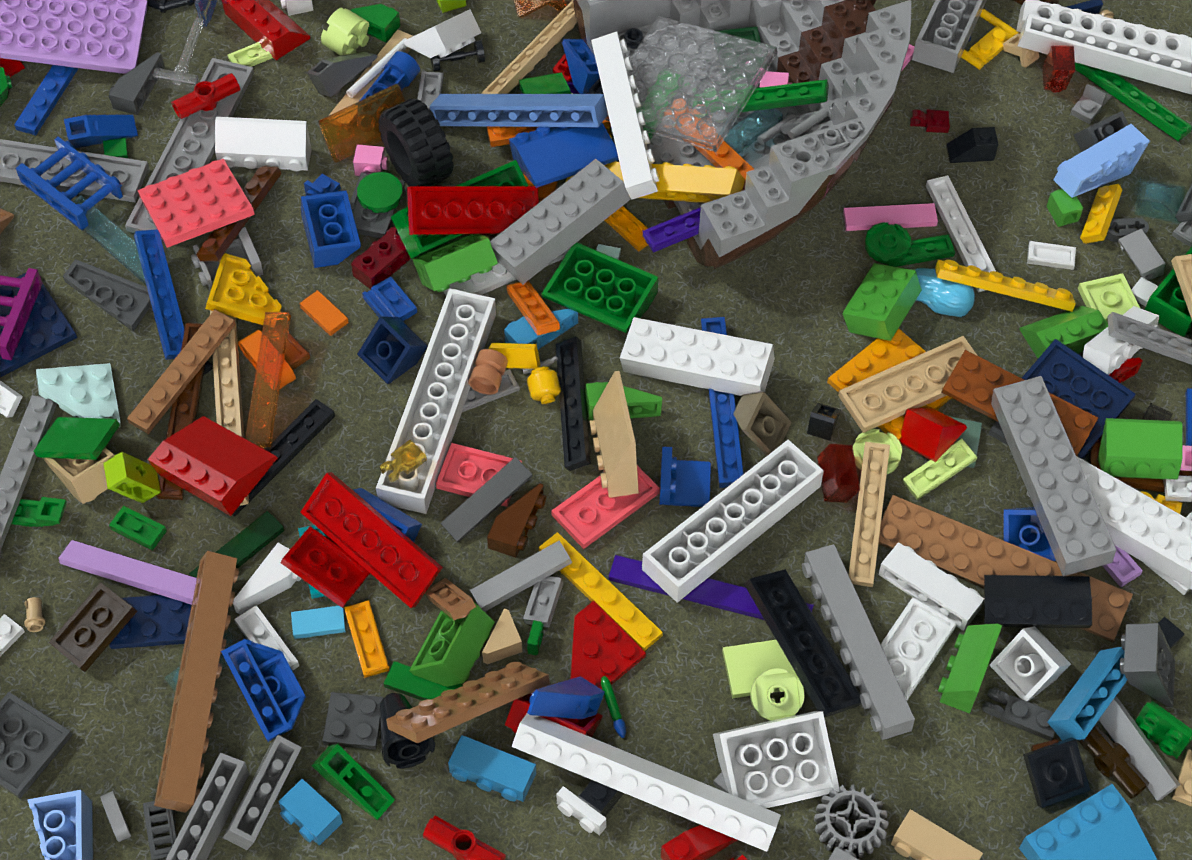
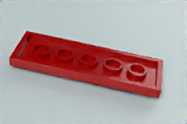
[407,186,539,235]
[300,472,443,608]

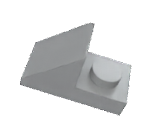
[1070,84,1112,124]

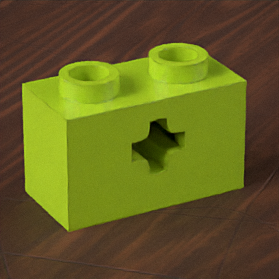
[103,452,161,503]

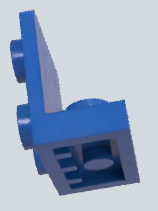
[659,447,711,507]

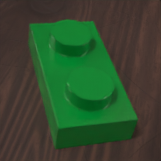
[109,506,167,551]

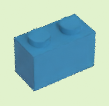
[278,779,343,846]

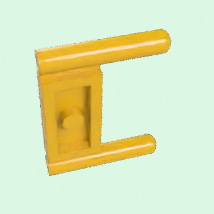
[961,9,1020,70]

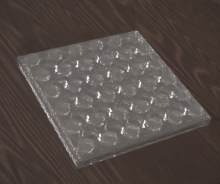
[604,16,778,152]

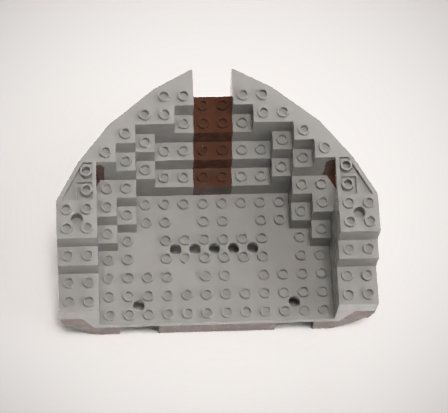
[573,0,911,269]

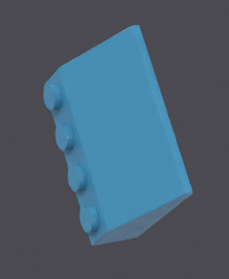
[1019,784,1157,860]

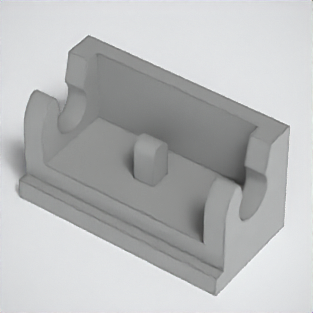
[1118,229,1165,280]

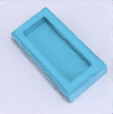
[291,606,346,639]

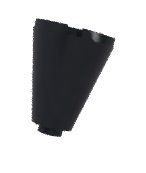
[380,693,435,769]

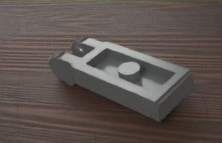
[982,688,1055,741]

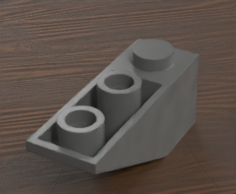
[307,51,378,97]

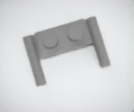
[757,108,828,145]

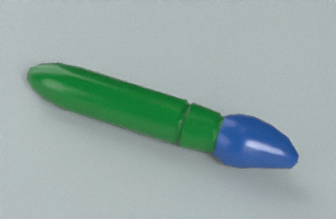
[601,676,626,738]

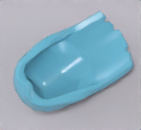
[915,268,975,317]

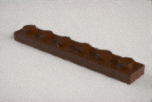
[196,166,282,261]

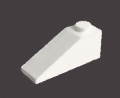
[233,543,302,614]

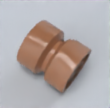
[468,349,508,395]

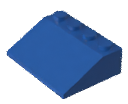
[509,123,619,188]

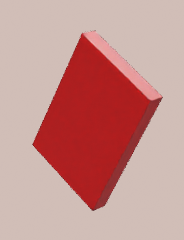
[280,526,370,608]

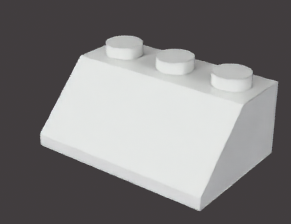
[403,9,481,58]

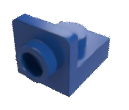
[304,174,341,196]

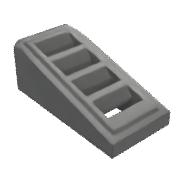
[143,801,177,860]

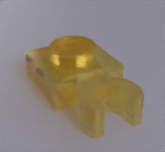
[380,440,427,482]

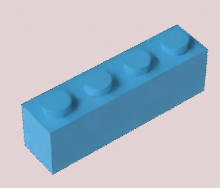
[1048,647,1127,741]

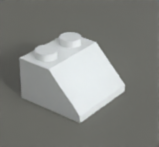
[990,626,1071,702]

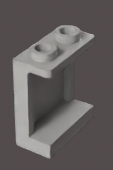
[191,227,264,291]

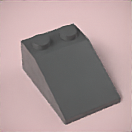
[1120,623,1175,707]

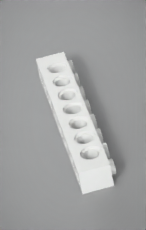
[1017,0,1192,59]

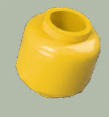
[527,367,561,404]

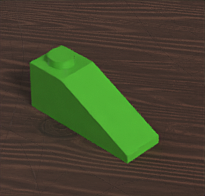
[585,382,662,421]

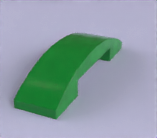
[11,497,67,527]

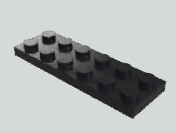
[744,569,861,718]

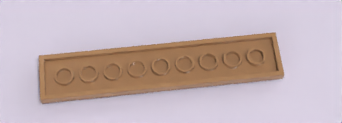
[878,495,1133,642]

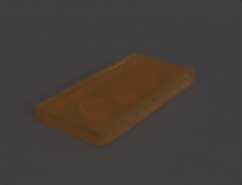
[318,84,405,163]

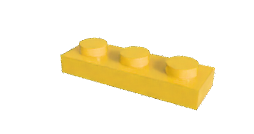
[1080,184,1123,244]

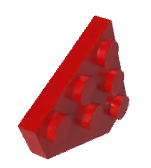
[570,601,646,689]

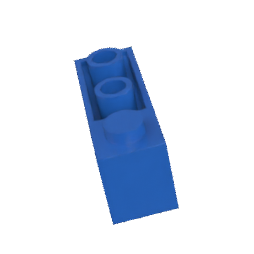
[64,115,138,149]
[527,676,605,719]

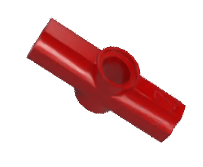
[171,73,240,119]
[423,815,506,860]

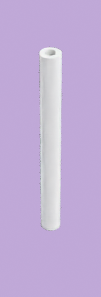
[346,38,407,98]

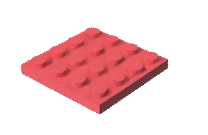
[137,159,255,248]

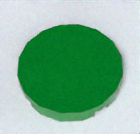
[357,172,403,213]
[865,222,911,264]

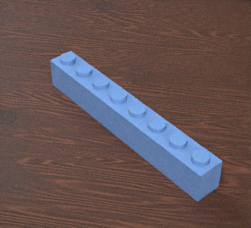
[430,94,608,127]

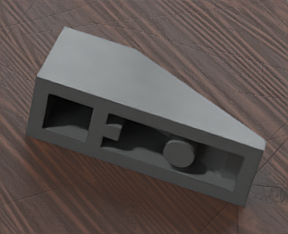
[109,52,165,115]

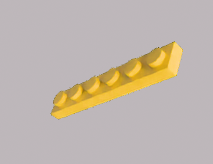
[935,260,1076,312]
[539,532,663,651]

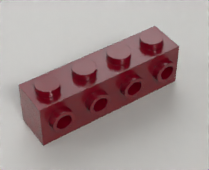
[351,227,411,290]

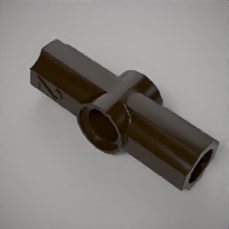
[1078,724,1149,799]

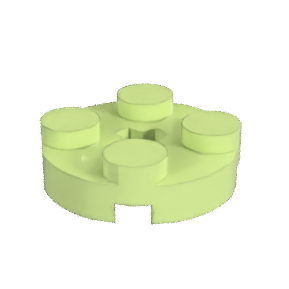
[852,429,902,474]
[750,668,804,721]

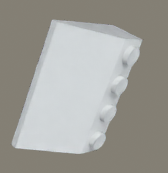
[713,711,839,808]

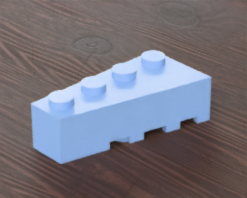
[1054,124,1150,198]
[28,790,93,860]

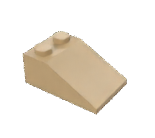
[43,448,115,504]

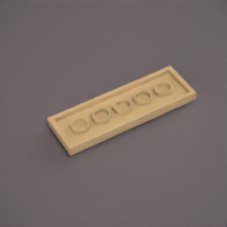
[838,336,978,433]

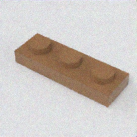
[425,578,476,621]

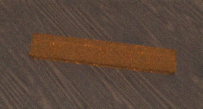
[245,312,291,447]

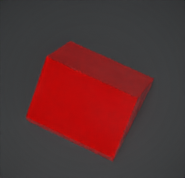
[899,407,967,463]

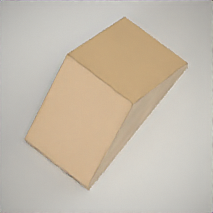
[482,609,522,664]

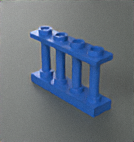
[16,137,123,230]

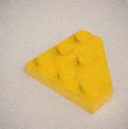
[205,253,282,329]

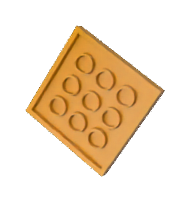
[827,328,951,440]

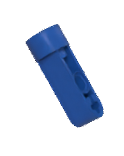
[357,51,420,127]

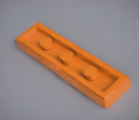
[506,280,560,336]

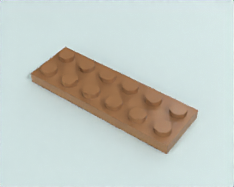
[386,662,550,743]

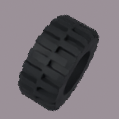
[379,98,454,187]

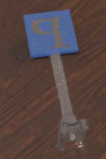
[153,0,218,92]

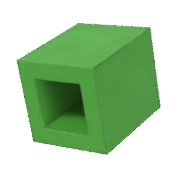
[1046,189,1083,227]

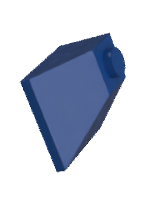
[1004,507,1056,561]

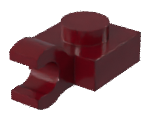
[910,109,950,133]

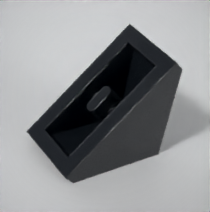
[807,403,841,441]

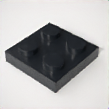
[1023,738,1090,808]

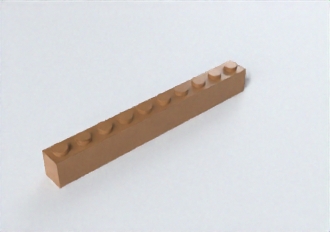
[154,551,239,813]

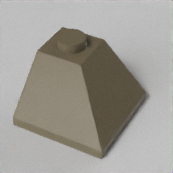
[733,392,792,456]

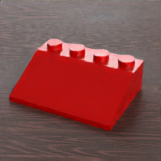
[147,416,277,516]

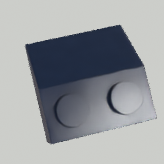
[357,316,428,384]

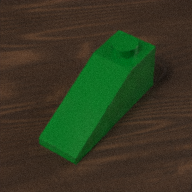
[311,744,395,820]

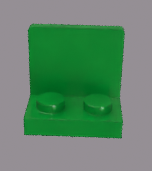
[1135,700,1192,759]

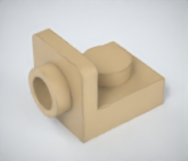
[1003,33,1040,68]

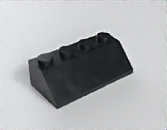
[984,575,1092,628]

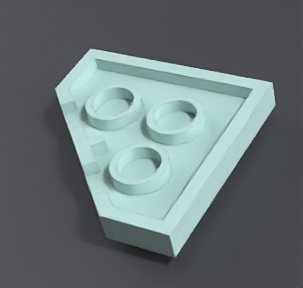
[36,363,121,427]

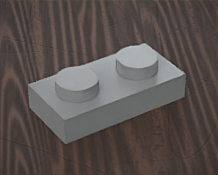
[523,576,564,627]

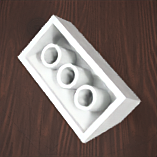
[215,117,311,171]

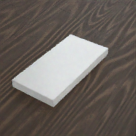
[880,597,957,701]

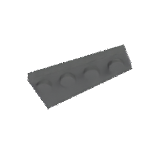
[63,259,151,331]

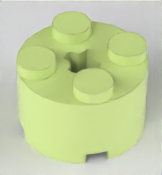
[321,8,369,56]

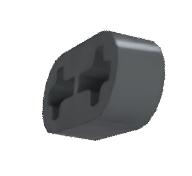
[1106,218,1149,242]

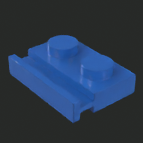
[362,277,417,321]

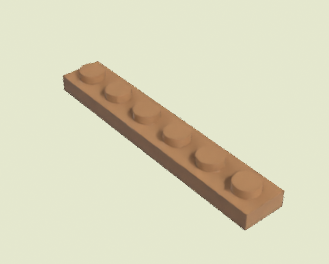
[127,309,235,434]

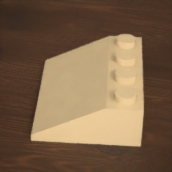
[589,371,639,498]

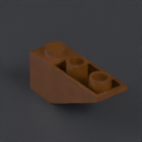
[487,483,547,558]

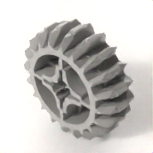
[814,784,889,859]

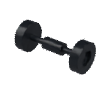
[430,40,485,72]

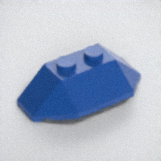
[221,639,306,742]

